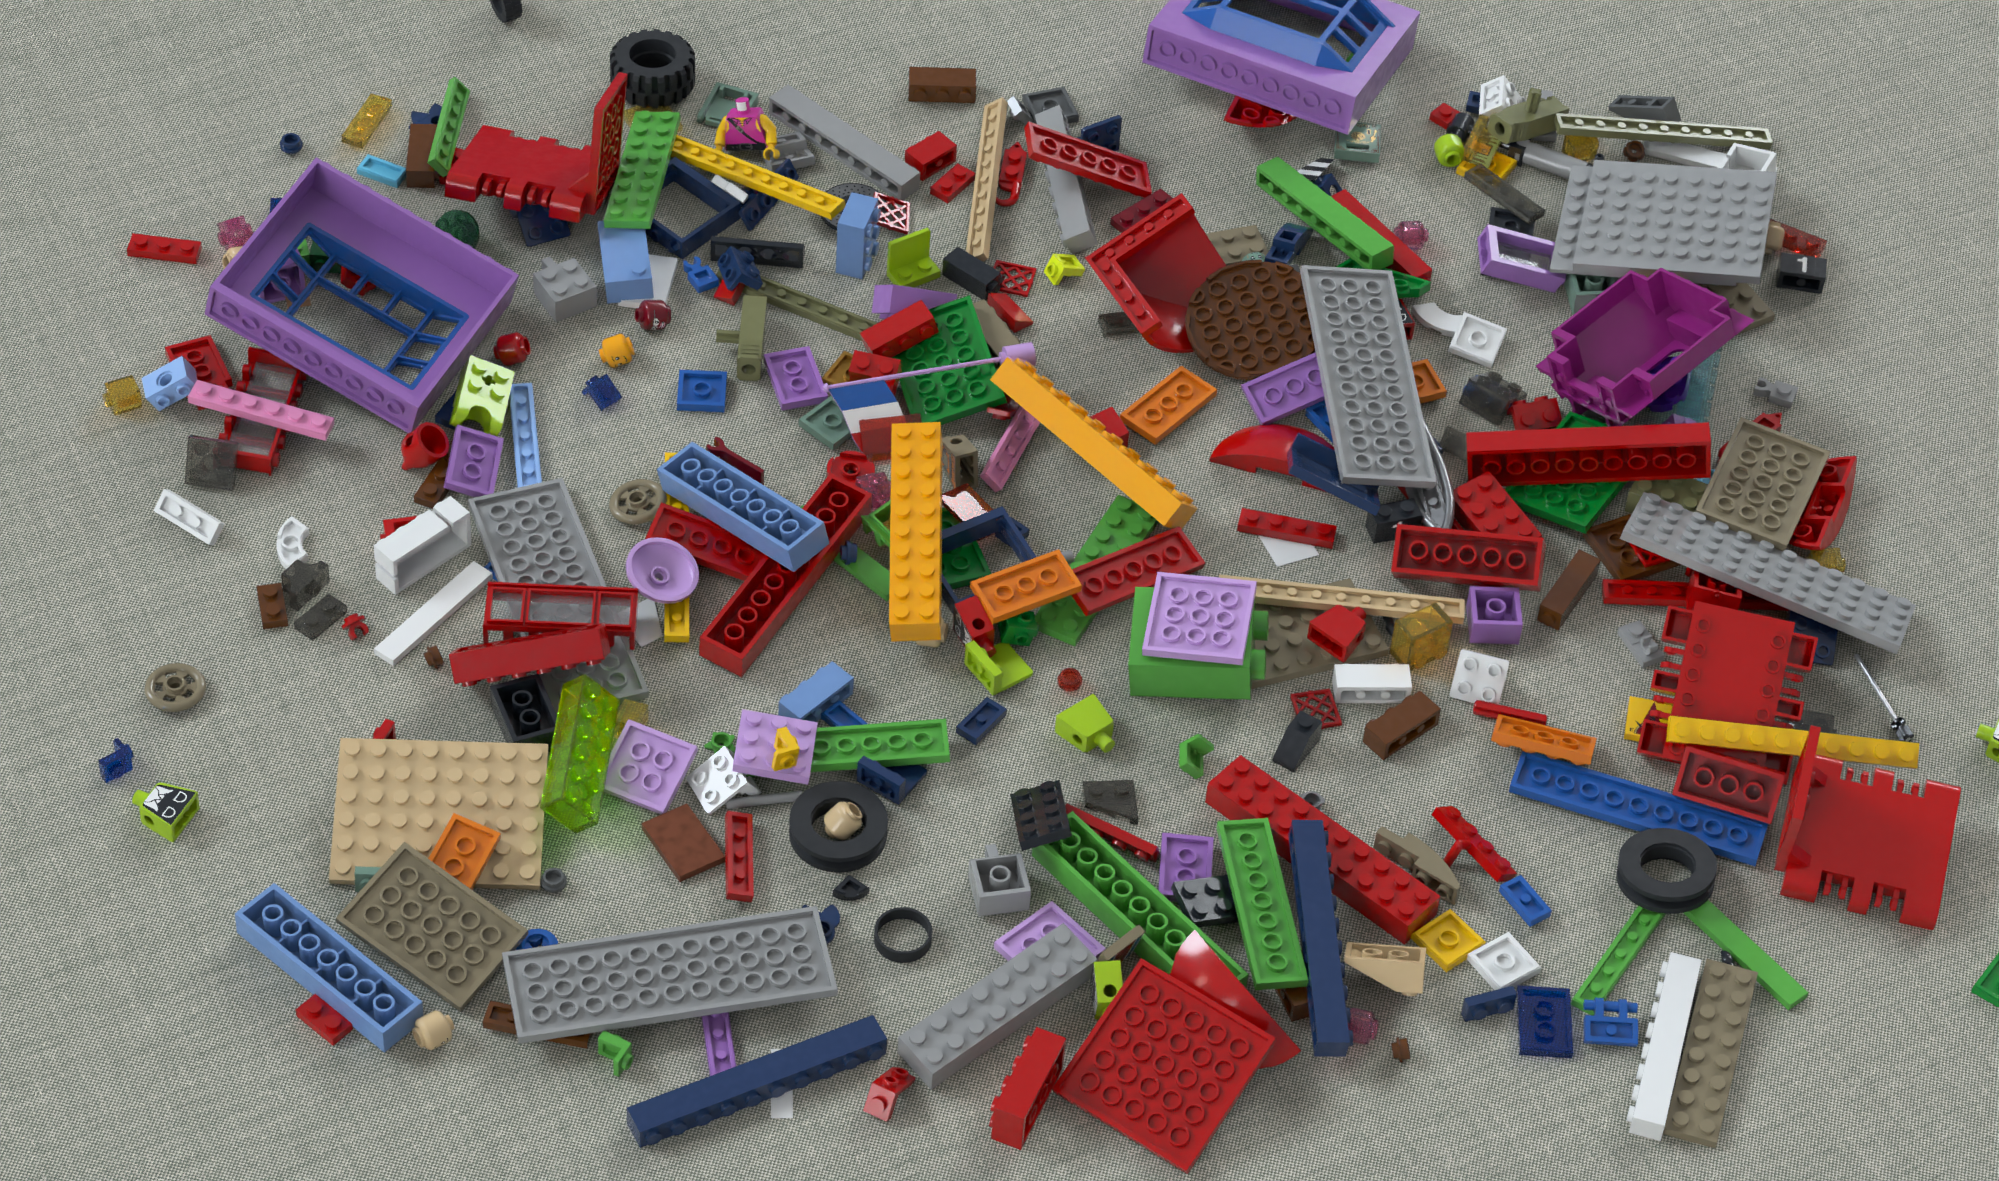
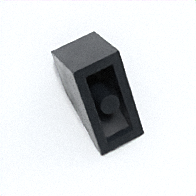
[1272,710,1322,773]

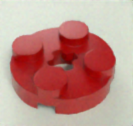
[826,451,875,491]

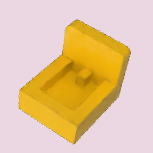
[771,727,800,771]

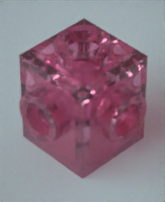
[216,215,253,250]
[855,472,891,509]

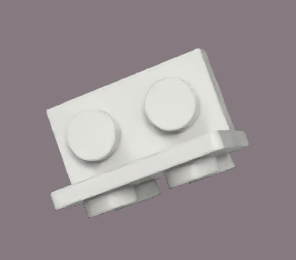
[1450,649,1509,704]

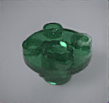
[435,210,480,249]

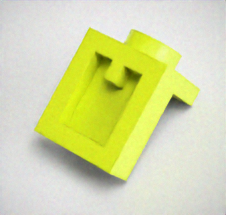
[1044,253,1085,285]

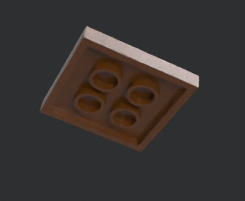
[1583,514,1681,580]

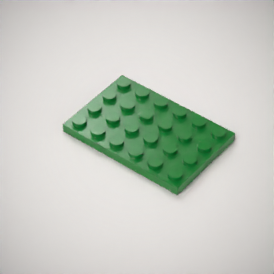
[892,295,1007,425]
[1505,411,1628,534]

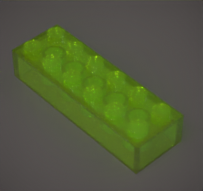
[540,674,620,834]

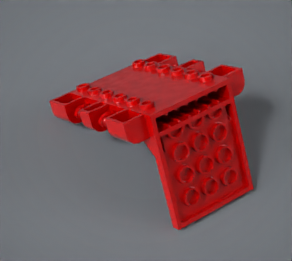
[444,72,628,223]
[1636,601,1818,787]
[1774,725,1961,930]

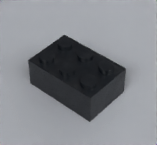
[490,674,563,752]

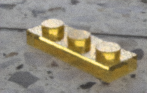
[341,93,392,149]

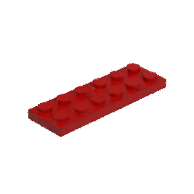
[1024,121,1152,198]
[645,502,765,581]
[1071,526,1206,616]

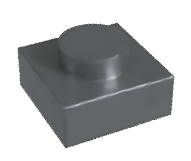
[1007,96,1034,125]

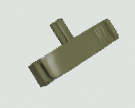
[1487,87,1570,144]
[716,295,767,381]

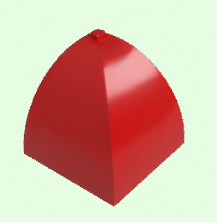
[1085,193,1227,353]

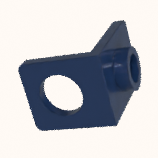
[1309,173,1342,196]

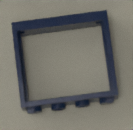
[645,157,741,259]
[942,506,1036,615]

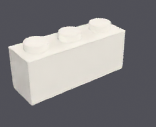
[1332,664,1412,703]

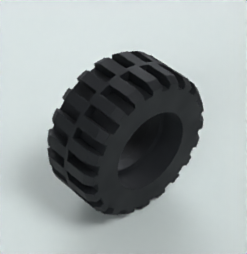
[610,29,695,109]

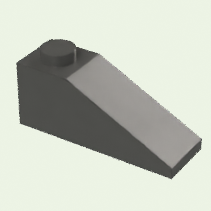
[1608,95,1681,122]

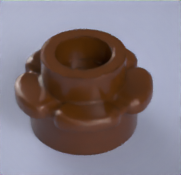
[1623,140,1645,162]
[423,645,444,669]
[1391,1037,1410,1063]

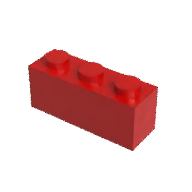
[860,300,939,358]

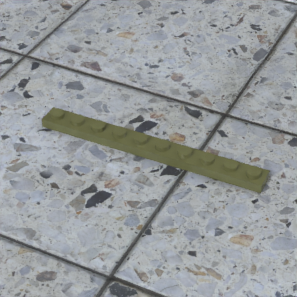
[1554,113,1773,150]

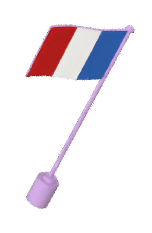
[823,342,1036,456]

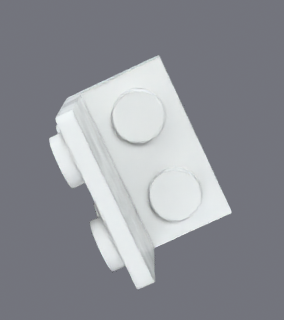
[1479,75,1526,121]
[686,746,761,815]

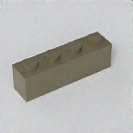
[973,299,1021,371]

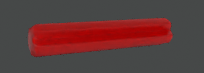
[1473,700,1547,726]

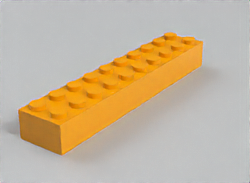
[990,357,1198,529]
[889,422,942,642]

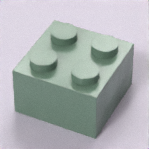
[1564,274,1618,315]

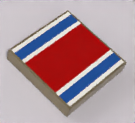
[1097,925,1145,962]

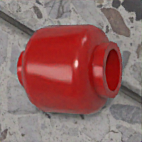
[493,332,531,366]

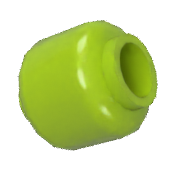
[1434,134,1466,167]

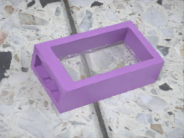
[1477,224,1566,293]

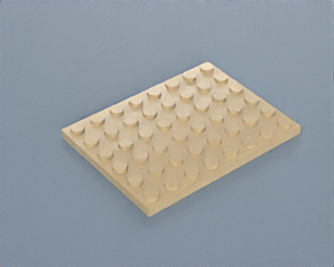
[329,738,549,890]

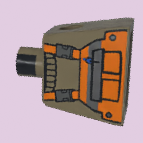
[942,434,978,493]

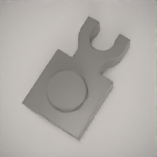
[1753,377,1798,409]

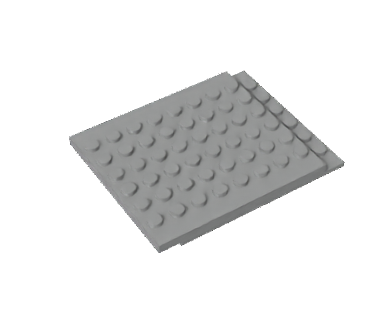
[1550,160,1777,286]

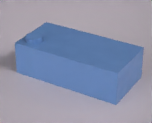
[597,221,654,304]

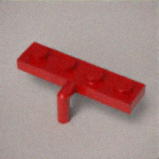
[1431,806,1517,882]

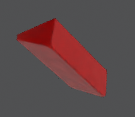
[987,293,1033,333]

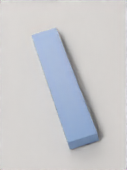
[509,383,542,488]

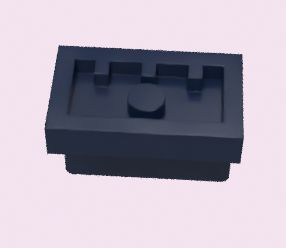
[1077,115,1122,151]
[509,203,571,247]
[1786,610,1838,666]
[857,756,927,805]

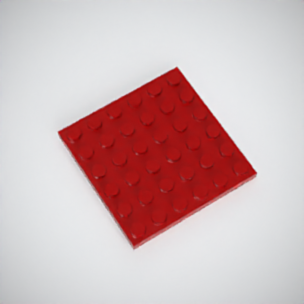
[1052,958,1277,1174]

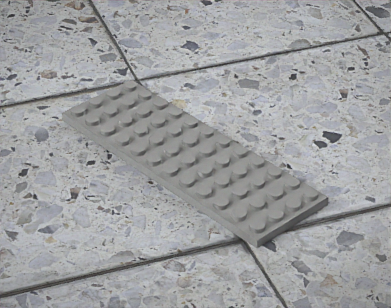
[1300,265,1437,488]
[468,478,649,719]
[1620,492,1916,654]
[502,906,838,1044]

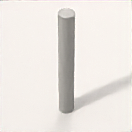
[725,790,802,809]

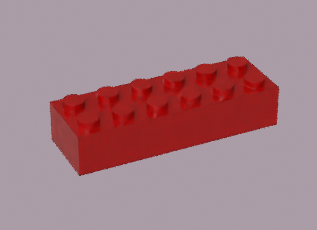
[1391,524,1546,592]
[449,622,611,687]

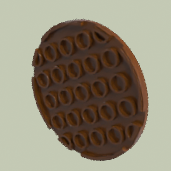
[1185,260,1315,380]

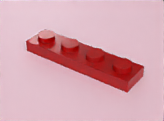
[1237,508,1337,549]
[1066,803,1160,863]
[725,811,754,902]

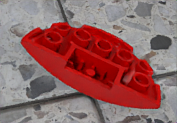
[1223,96,1297,128]
[1209,424,1335,492]
[1789,456,1857,550]
[1169,930,1301,1069]

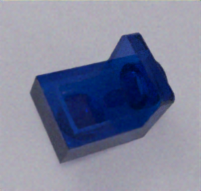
[581,374,622,411]
[98,738,134,783]

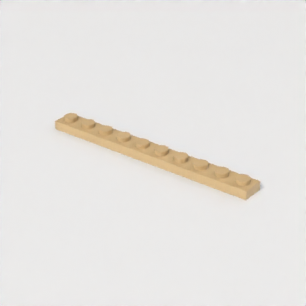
[966,97,1008,262]
[1219,574,1465,624]

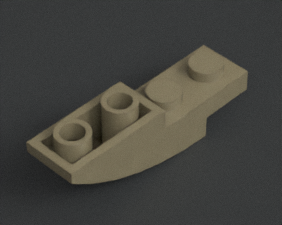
[1373,826,1460,905]

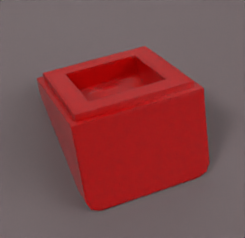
[713,279,745,306]

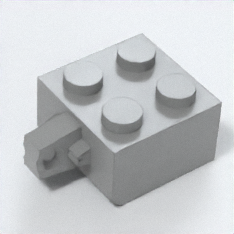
[533,256,597,322]
[968,844,1031,917]

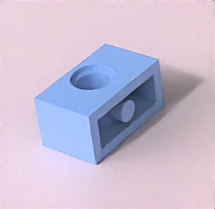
[142,356,198,411]

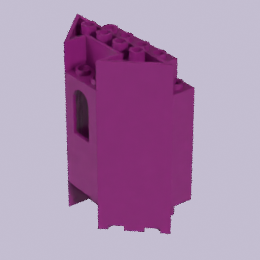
[1536,268,1755,427]

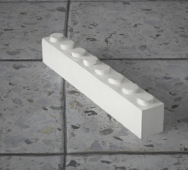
[1626,952,1702,1141]

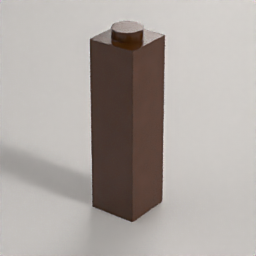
[1537,549,1601,631]

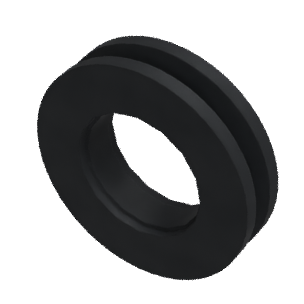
[789,781,888,873]
[1616,828,1717,914]

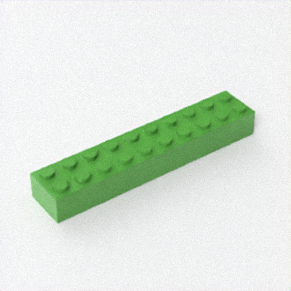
[1032,811,1249,987]

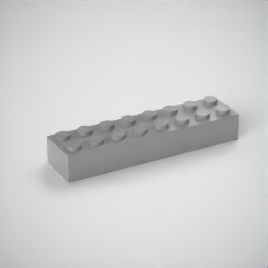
[897,923,1098,1090]

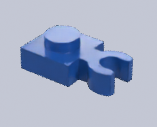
[683,256,719,294]

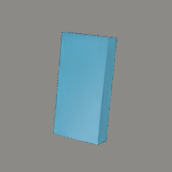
[356,154,406,188]

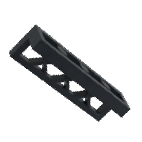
[710,236,805,269]

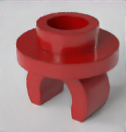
[341,613,369,641]

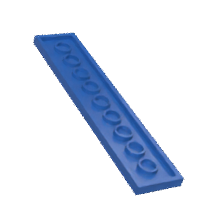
[1509,751,1768,866]

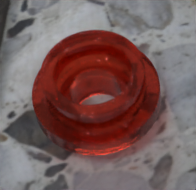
[1057,668,1082,691]

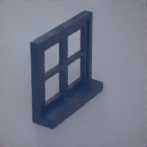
[1287,433,1380,516]

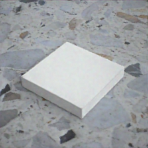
[1448,312,1507,368]
[1467,932,1541,990]

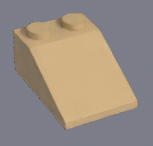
[1344,942,1426,996]

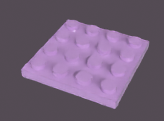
[1142,572,1257,665]

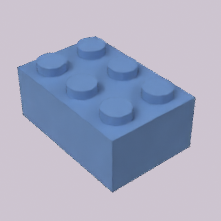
[836,192,881,279]

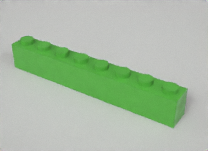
[1256,156,1394,270]

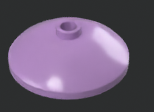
[626,538,699,604]

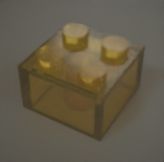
[1390,602,1453,671]

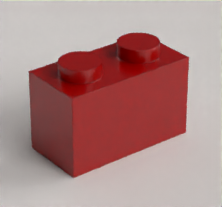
[905,131,957,181]

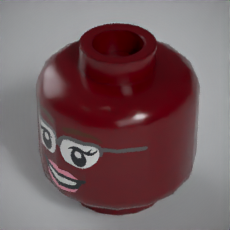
[635,300,671,330]

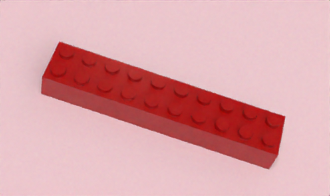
[1466,422,1711,486]
[699,473,872,677]
[1205,755,1441,945]

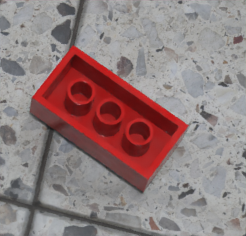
[1453,471,1542,538]
[1672,744,1786,824]
[989,1027,1066,1150]

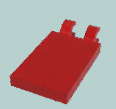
[165,335,233,411]

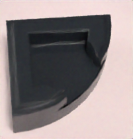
[832,875,869,901]

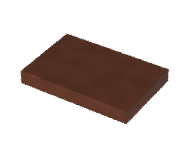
[642,803,725,882]

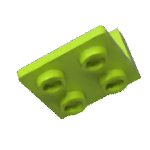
[887,228,941,288]
[964,640,1033,696]

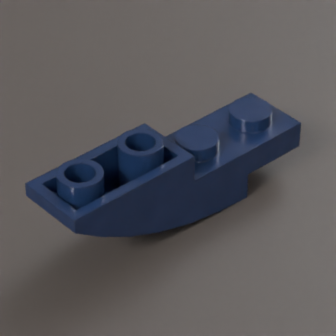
[1264,222,1314,265]

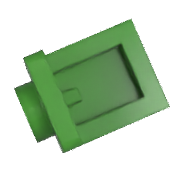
[1179,734,1214,779]
[598,1030,634,1077]

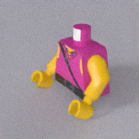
[714,97,780,161]

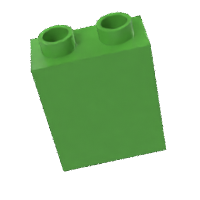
[1128,587,1269,700]

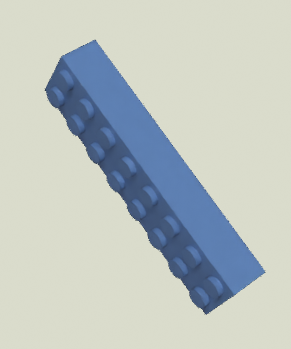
[657,442,829,572]
[235,883,423,1053]

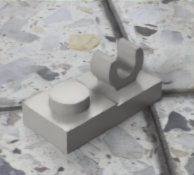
[1617,620,1665,668]

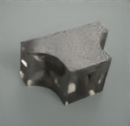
[281,559,330,611]

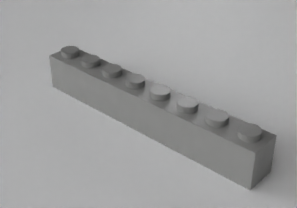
[769,85,920,200]
[1035,105,1098,254]

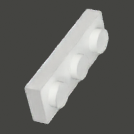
[154,489,225,545]

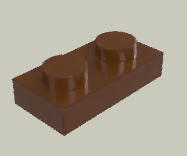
[256,583,288,629]

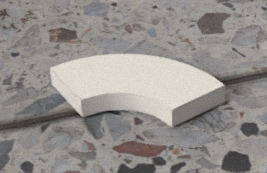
[711,175,748,204]
[1412,302,1463,337]
[276,516,309,574]

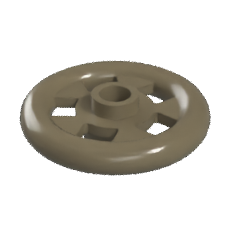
[609,479,667,525]
[144,663,206,712]

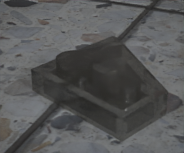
[1082,780,1139,825]

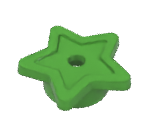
[704,732,736,753]

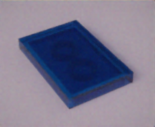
[1516,985,1573,1059]

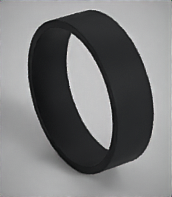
[874,907,932,963]

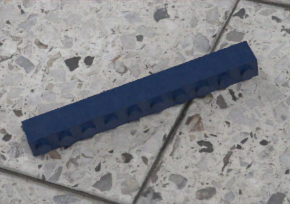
[1288,820,1353,1057]
[627,1015,887,1148]

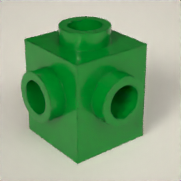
[998,611,1039,646]

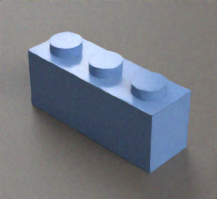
[778,661,854,722]

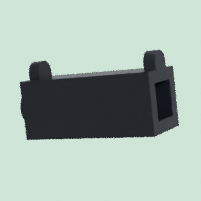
[942,247,1005,301]

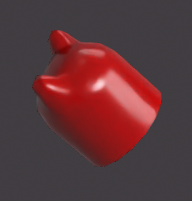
[401,422,449,470]

